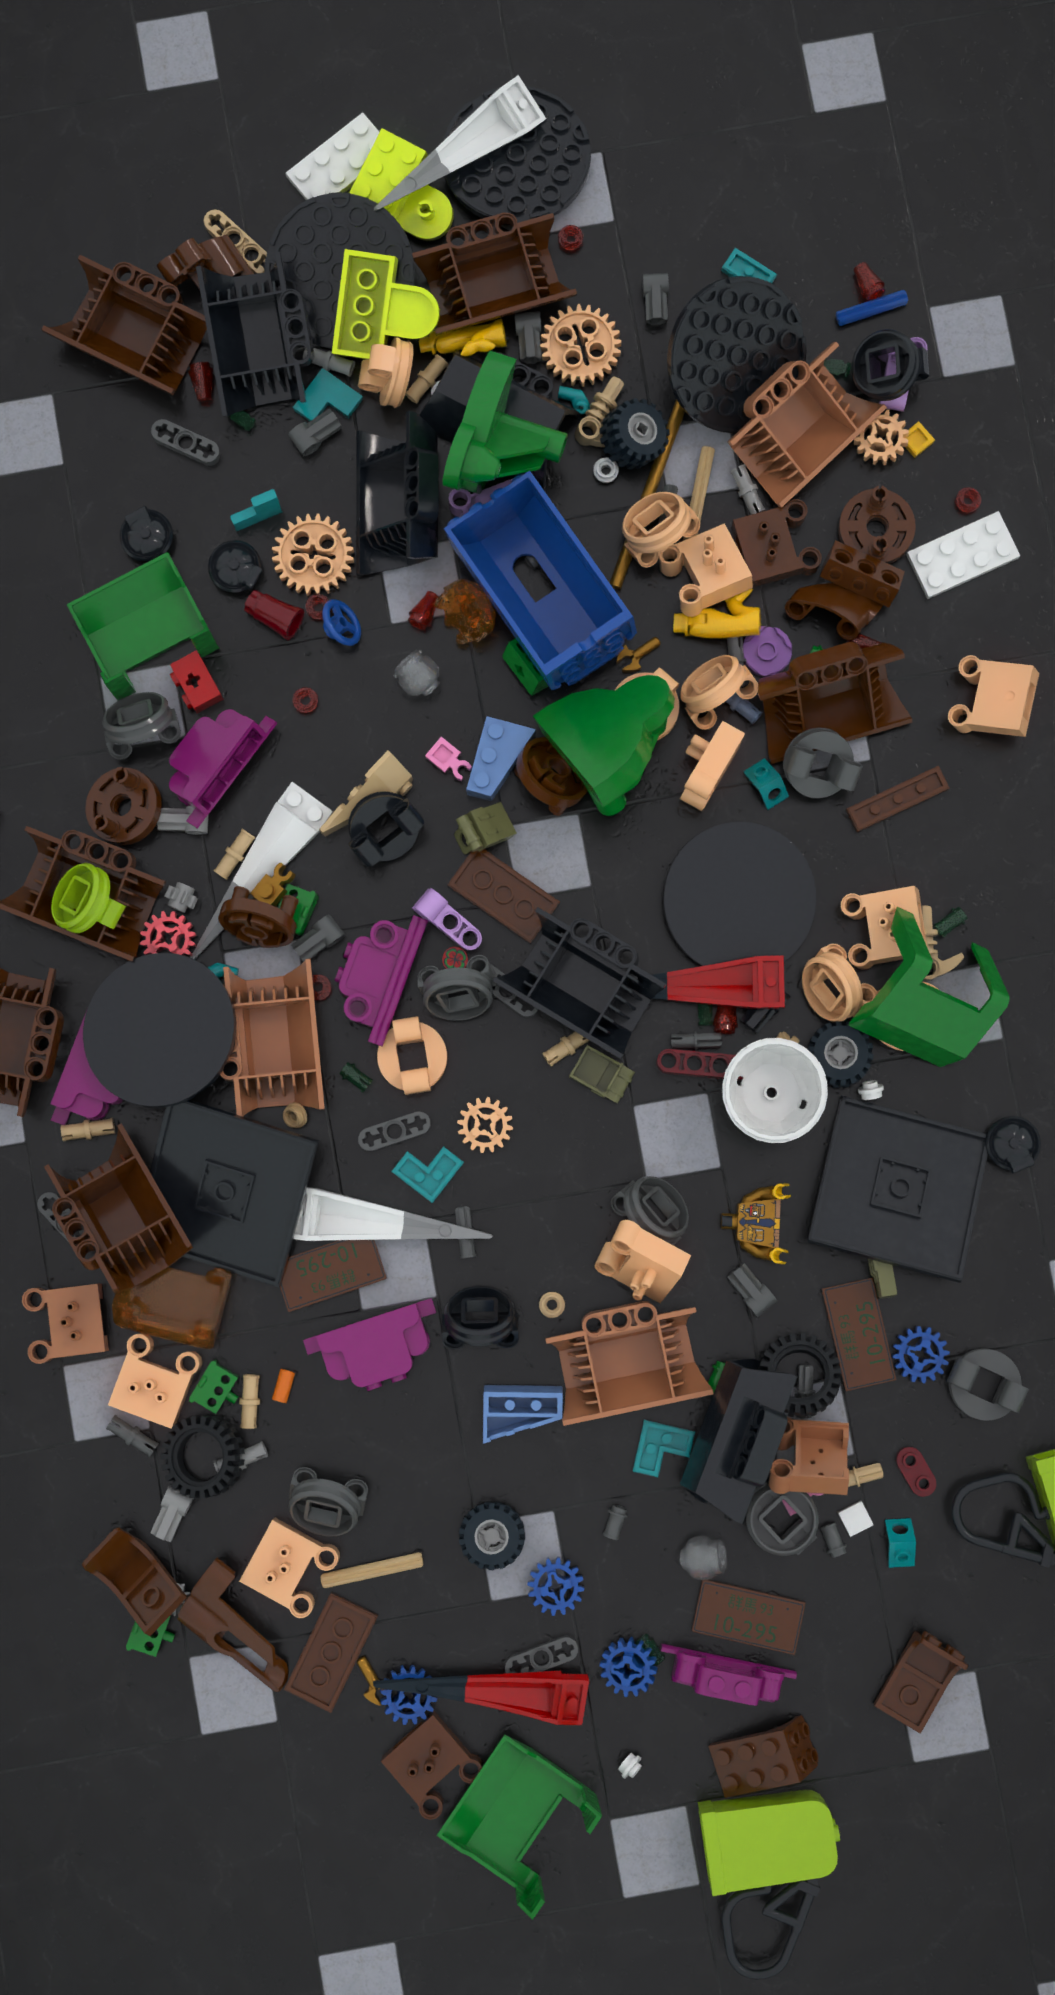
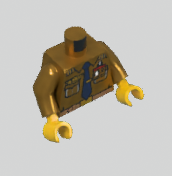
[721,1183,791,1265]

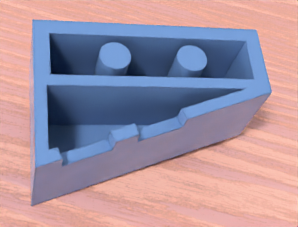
[466,716,536,801]
[483,1385,563,1444]

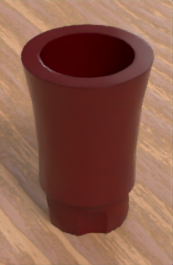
[244,590,304,641]

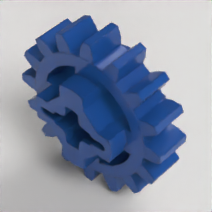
[891,1326,950,1383]
[527,1556,584,1616]
[600,1637,658,1697]
[380,1665,437,1725]

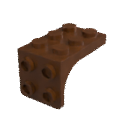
[82,1527,187,1636]
[873,1630,969,1734]
[708,1715,818,1798]

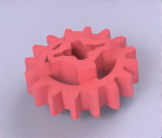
[140,911,197,956]

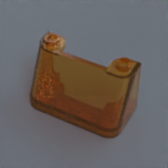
[112,1267,232,1349]

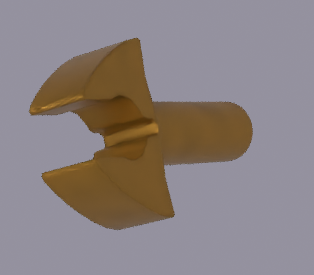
[616,637,661,673]
[357,1657,389,1706]

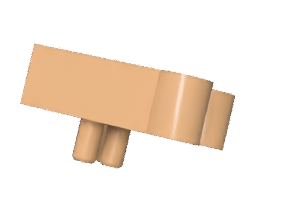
[659,523,753,617]
[948,655,1039,737]
[680,721,745,811]
[841,886,928,970]
[595,1220,691,1303]
[108,1333,202,1429]
[239,1517,340,1618]

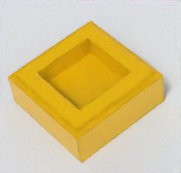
[905,421,935,458]

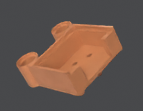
[22,1283,110,1364]
[769,1417,849,1495]

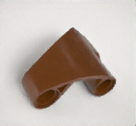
[785,583,883,640]

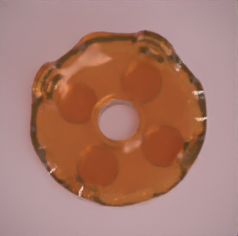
[434,579,496,644]

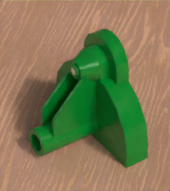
[443,351,568,494]
[533,675,675,816]

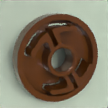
[838,486,916,564]
[514,737,587,816]
[85,767,162,845]
[218,886,299,948]

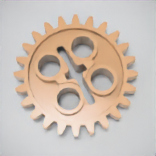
[540,304,622,387]
[272,514,354,596]

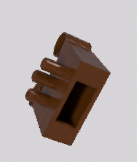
[731,499,822,587]
[381,1711,483,1820]

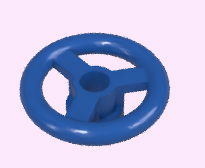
[322,599,361,646]

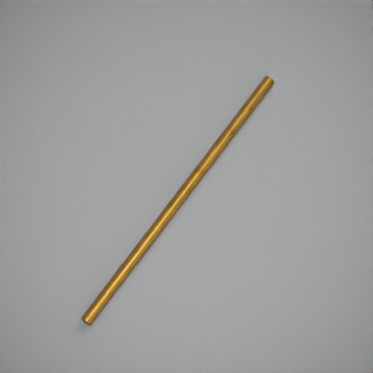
[610,399,685,590]

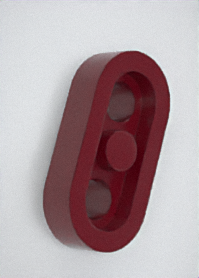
[896,1446,936,1497]

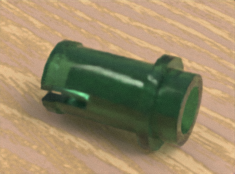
[934,907,968,938]
[339,1062,373,1092]

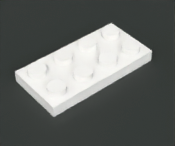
[286,112,379,200]
[906,511,1020,600]

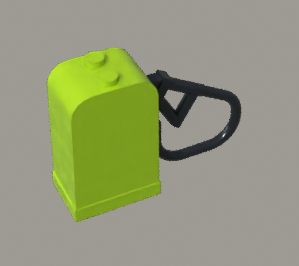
[951,1449,1055,1568]
[698,1790,840,1980]

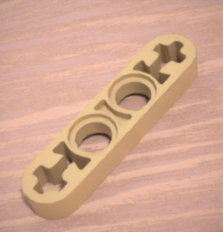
[204,209,267,274]

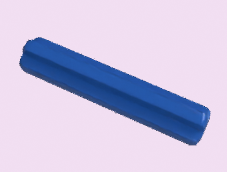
[836,290,908,326]

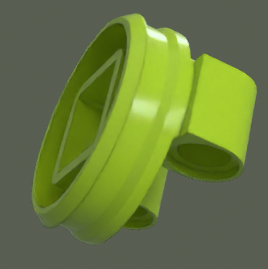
[51,863,126,933]

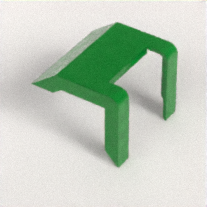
[67,552,219,701]
[848,906,1010,1067]
[436,1735,602,1920]

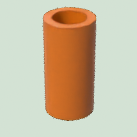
[272,1369,295,1403]

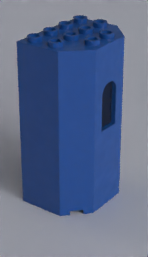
[444,470,637,690]

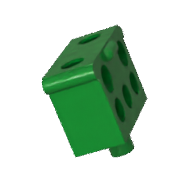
[276,883,319,936]
[189,1359,239,1414]
[126,1615,175,1657]

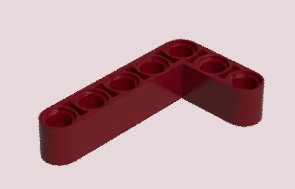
[656,1049,776,1095]

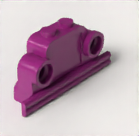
[169,709,277,829]
[334,915,428,1047]
[51,1010,123,1125]
[303,1298,436,1391]
[660,1644,797,1706]

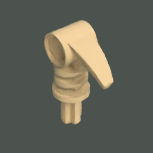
[575,376,624,447]
[921,905,964,982]

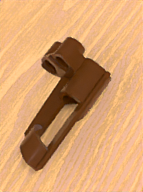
[156,234,254,290]
[177,1557,288,1692]

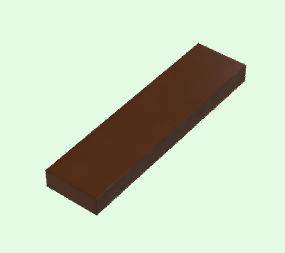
[846,766,950,832]

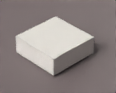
[838,1500,873,1537]

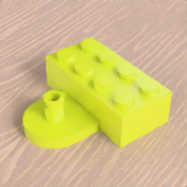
[349,128,454,241]
[332,249,440,359]

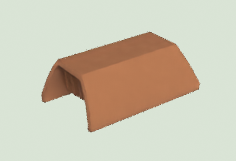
[727,342,887,507]
[220,959,325,1116]
[545,1301,714,1426]

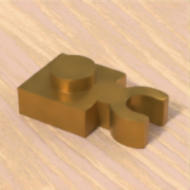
[250,863,296,906]

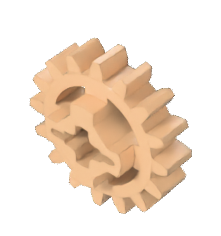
[854,409,909,465]
[457,1097,513,1153]

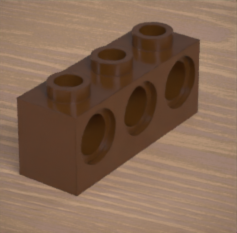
[820,540,905,607]

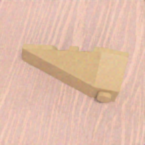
[319,751,413,837]

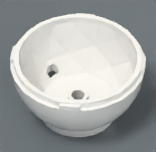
[722,1038,828,1143]

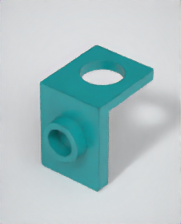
[744,758,789,809]
[885,1518,916,1568]

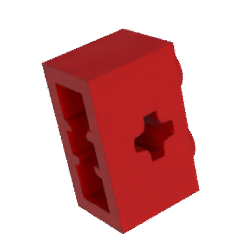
[170,650,224,714]

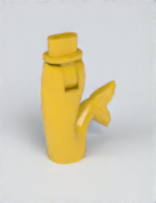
[419,318,507,357]
[673,589,761,638]

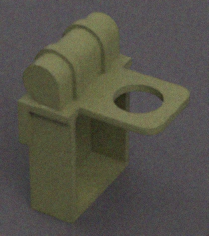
[454,802,517,854]
[569,1045,635,1104]
[868,1259,897,1299]

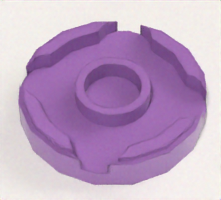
[743,626,792,677]

